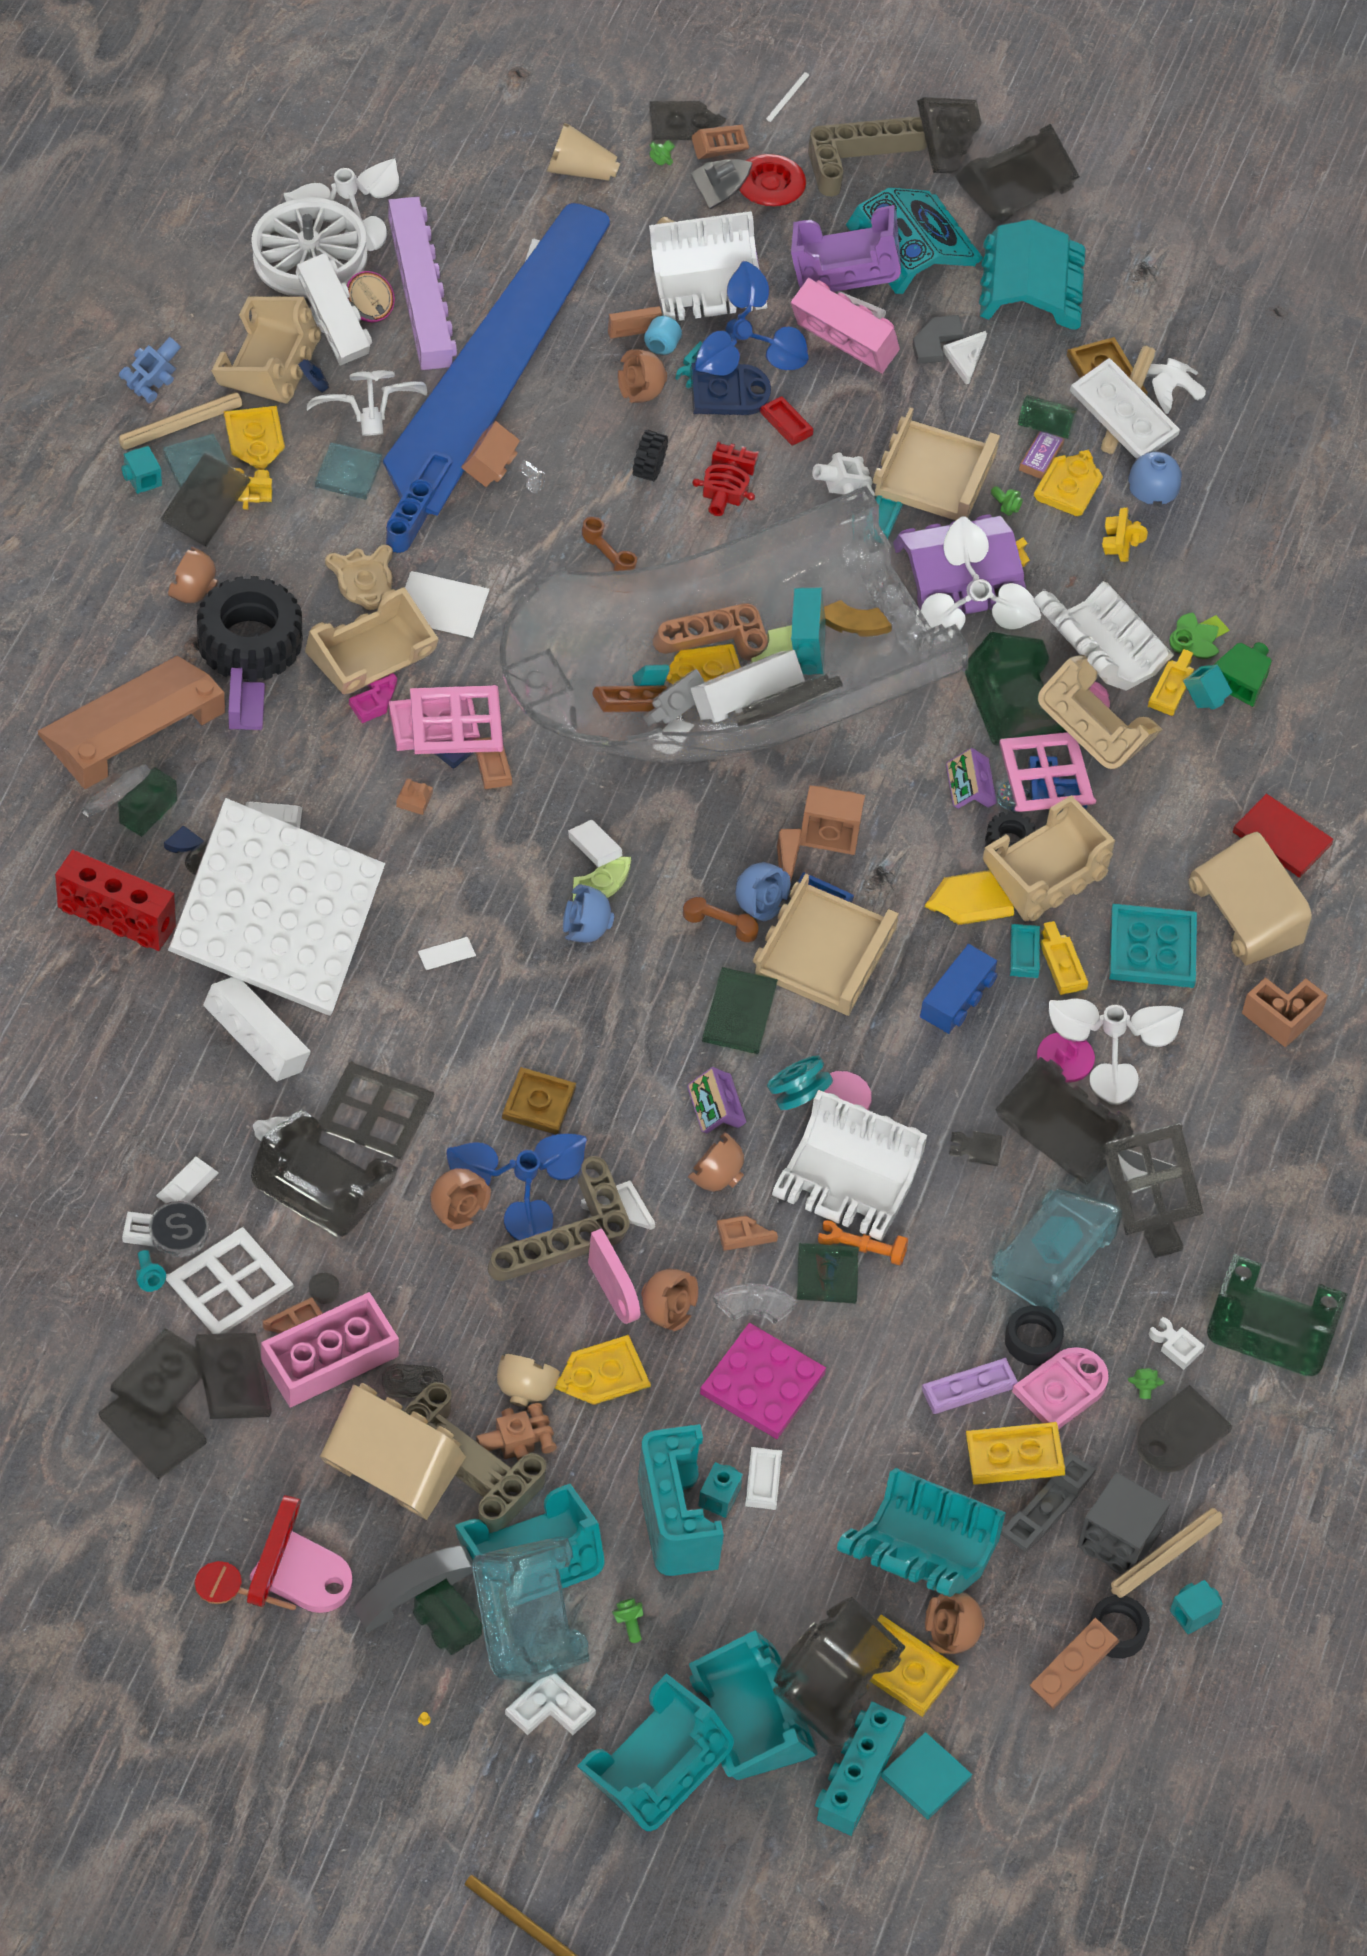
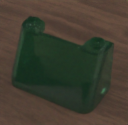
[965,631,1067,746]

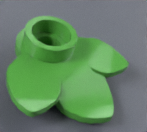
[1169,612,1219,659]

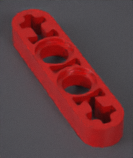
[247,1495,301,1607]

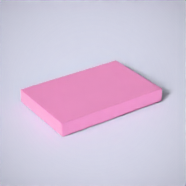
[388,698,480,751]

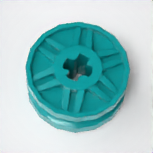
[767,1056,833,1110]

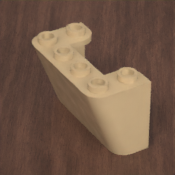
[211,297,321,404]
[305,587,438,694]
[983,795,1115,921]
[320,1383,466,1520]

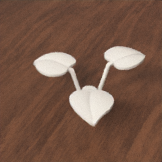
[284,159,399,251]
[307,370,427,436]
[919,516,1041,639]
[1049,999,1183,1105]

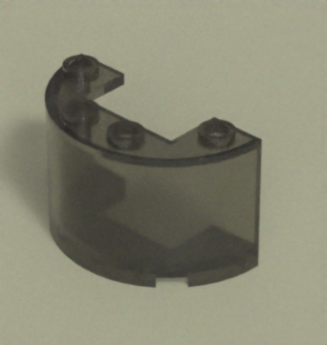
[773,1597,906,1746]

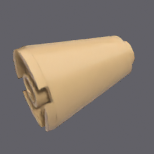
[547,123,620,181]

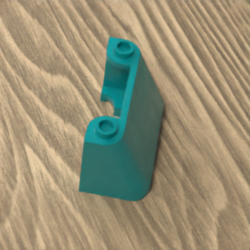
[455,1484,605,1611]
[689,1630,818,1780]
[577,1673,734,1831]

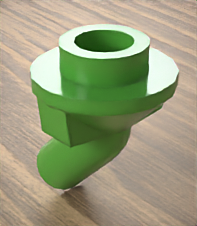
[991,486,1023,516]
[612,1598,643,1643]

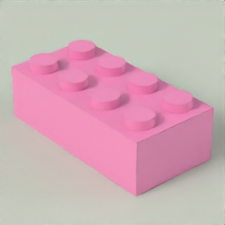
[791,278,900,374]
[261,1292,399,1408]

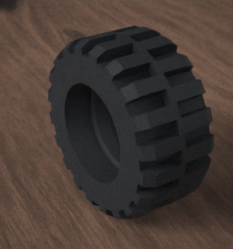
[197,576,303,682]

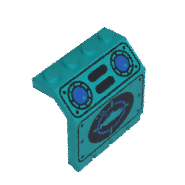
[846,187,983,294]

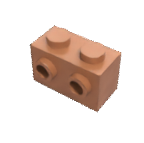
[461,421,520,487]

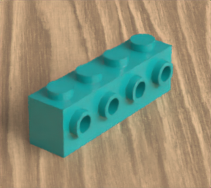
[815,1701,907,1836]

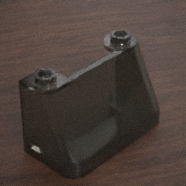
[955,124,1080,223]
[251,1109,398,1237]

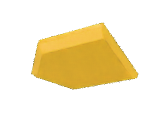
[224,406,285,470]
[1033,449,1103,516]
[666,644,741,684]
[925,870,1014,925]
[554,1335,651,1405]

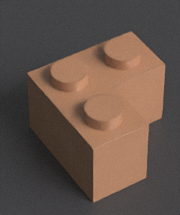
[1242,977,1328,1048]

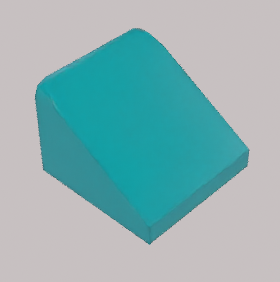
[632,665,670,686]

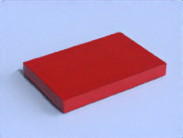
[1232,793,1334,878]

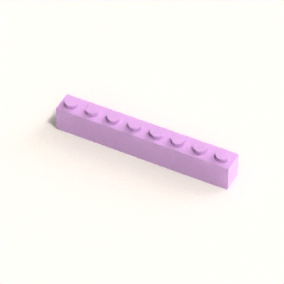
[388,197,457,370]

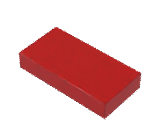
[760,396,814,446]

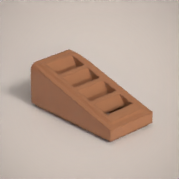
[692,124,749,159]
[777,829,802,882]

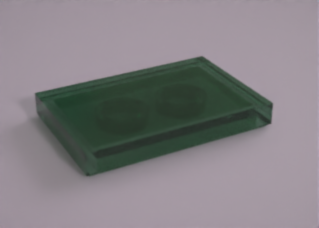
[702,967,778,1055]

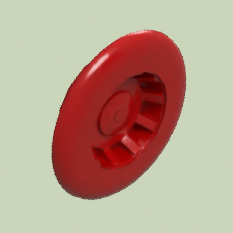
[739,154,806,206]

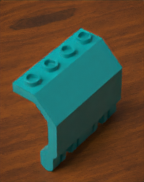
[979,219,1086,330]
[837,1468,1006,1597]

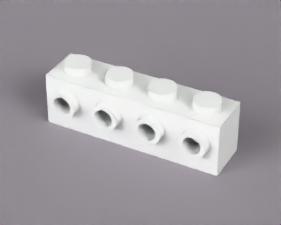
[296,253,372,366]
[691,650,805,723]
[203,977,311,1082]

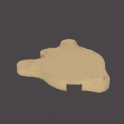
[325,545,393,610]

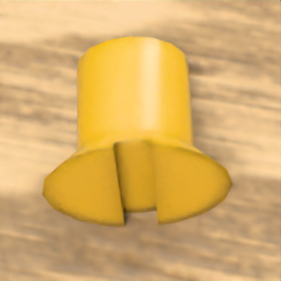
[418,1712,431,1726]

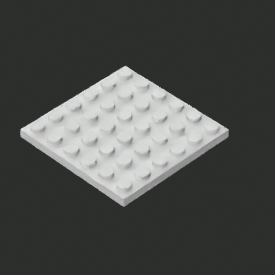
[168,798,385,1016]

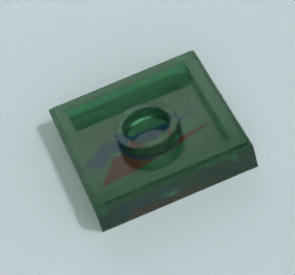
[796,1243,859,1304]

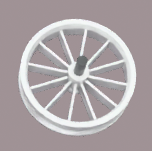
[252,198,367,298]

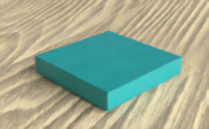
[881,1732,972,1820]

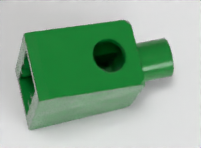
[1214,642,1272,707]

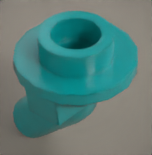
[136,1250,166,1292]

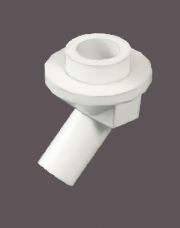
[253,1117,294,1143]

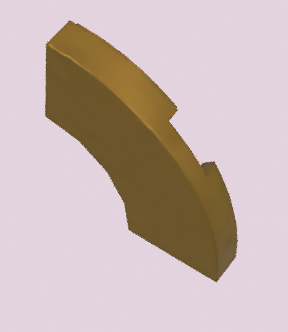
[824,600,892,637]

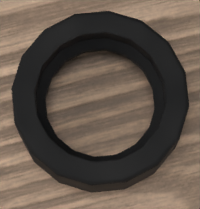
[1005,1305,1064,1366]
[1088,1595,1150,1659]

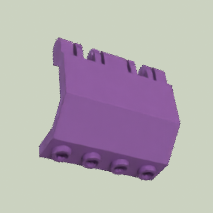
[893,514,1026,615]

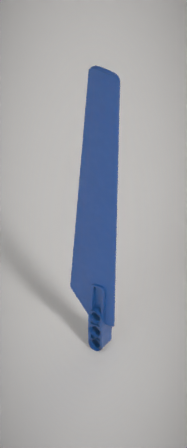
[383,203,610,553]

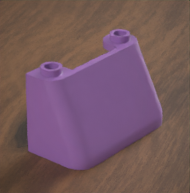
[791,205,901,292]

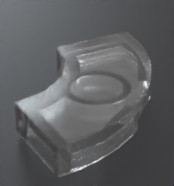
[81,764,151,818]
[713,1283,798,1324]

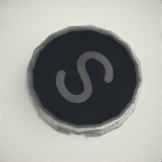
[149,1201,210,1258]

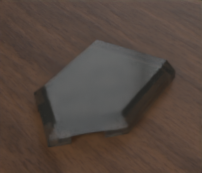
[649,101,726,140]

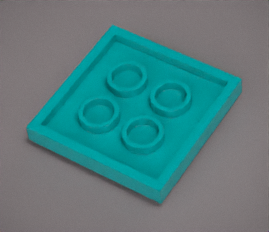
[1109,904,1197,988]

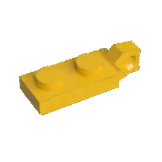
[1148,649,1194,716]
[1040,921,1088,995]

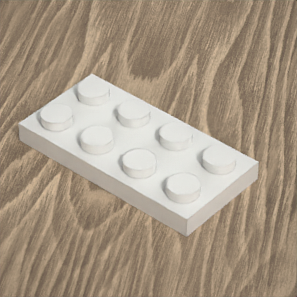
[1070,358,1180,459]

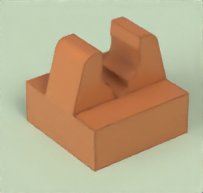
[396,779,433,815]

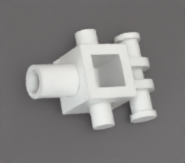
[812,453,875,499]

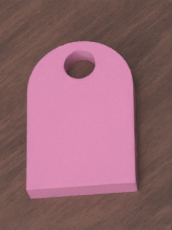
[588,1228,640,1324]
[1012,1347,1108,1430]
[250,1531,352,1613]

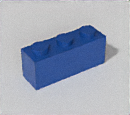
[920,944,998,1034]

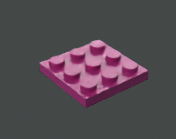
[700,1323,826,1439]

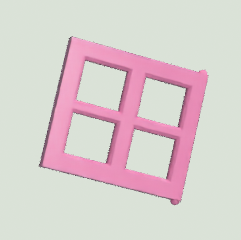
[410,685,503,754]
[999,732,1096,812]

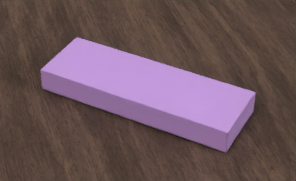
[922,1358,1018,1414]

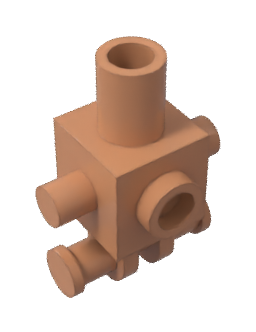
[476,1403,557,1461]

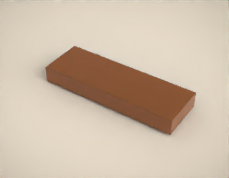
[592,685,667,712]

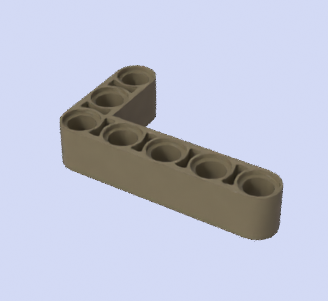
[808,116,931,197]
[487,1156,630,1281]

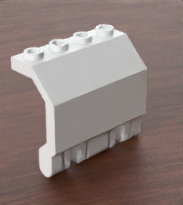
[649,211,767,321]
[1034,581,1174,691]
[772,1090,927,1241]

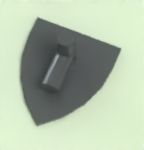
[691,159,753,209]

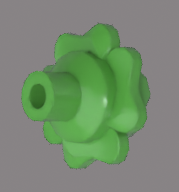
[649,140,675,166]
[1128,1368,1164,1399]

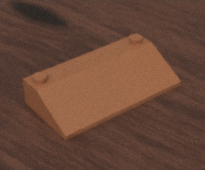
[38,656,225,789]

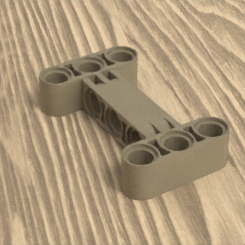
[403,1382,547,1534]

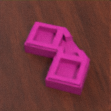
[349,673,398,723]

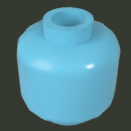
[644,316,682,355]

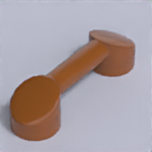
[582,517,637,573]
[683,897,759,942]

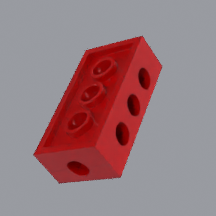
[55,849,176,951]

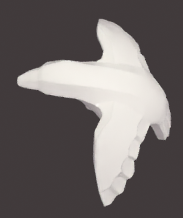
[1146,358,1206,414]

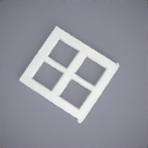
[166,1227,294,1338]

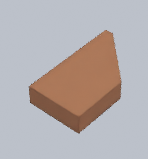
[717,1215,778,1251]
[263,1297,323,1333]

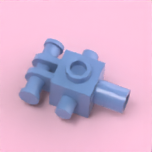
[119,337,181,403]

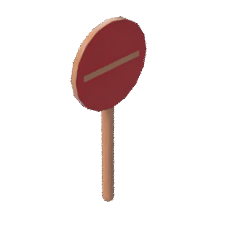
[194,1561,296,1610]

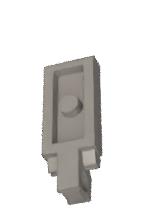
[643,669,705,726]

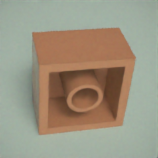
[800,785,865,855]

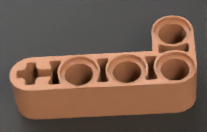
[653,603,768,661]

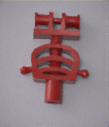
[692,441,759,516]

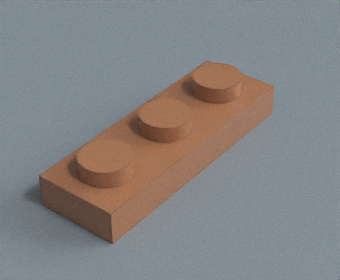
[1030,1618,1119,1709]

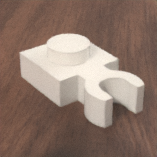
[1149,1317,1205,1370]

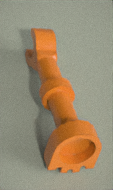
[818,1220,908,1266]

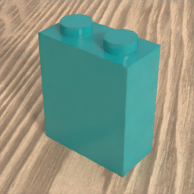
[791,588,826,675]

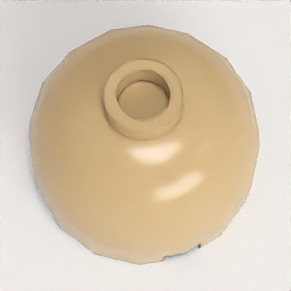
[497,1354,560,1408]

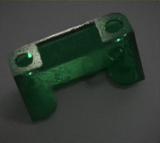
[1207,1254,1348,1376]

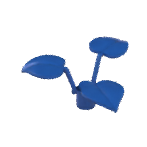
[695,261,809,375]
[446,1134,587,1241]

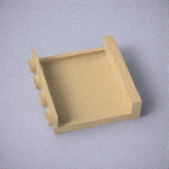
[873,408,1000,520]
[753,873,899,1016]

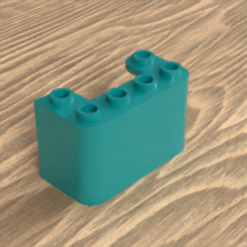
[638,1424,724,1576]

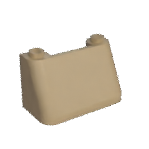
[1038,655,1163,769]
[1189,832,1311,966]

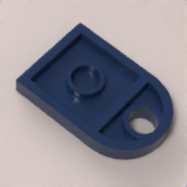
[690,363,771,415]

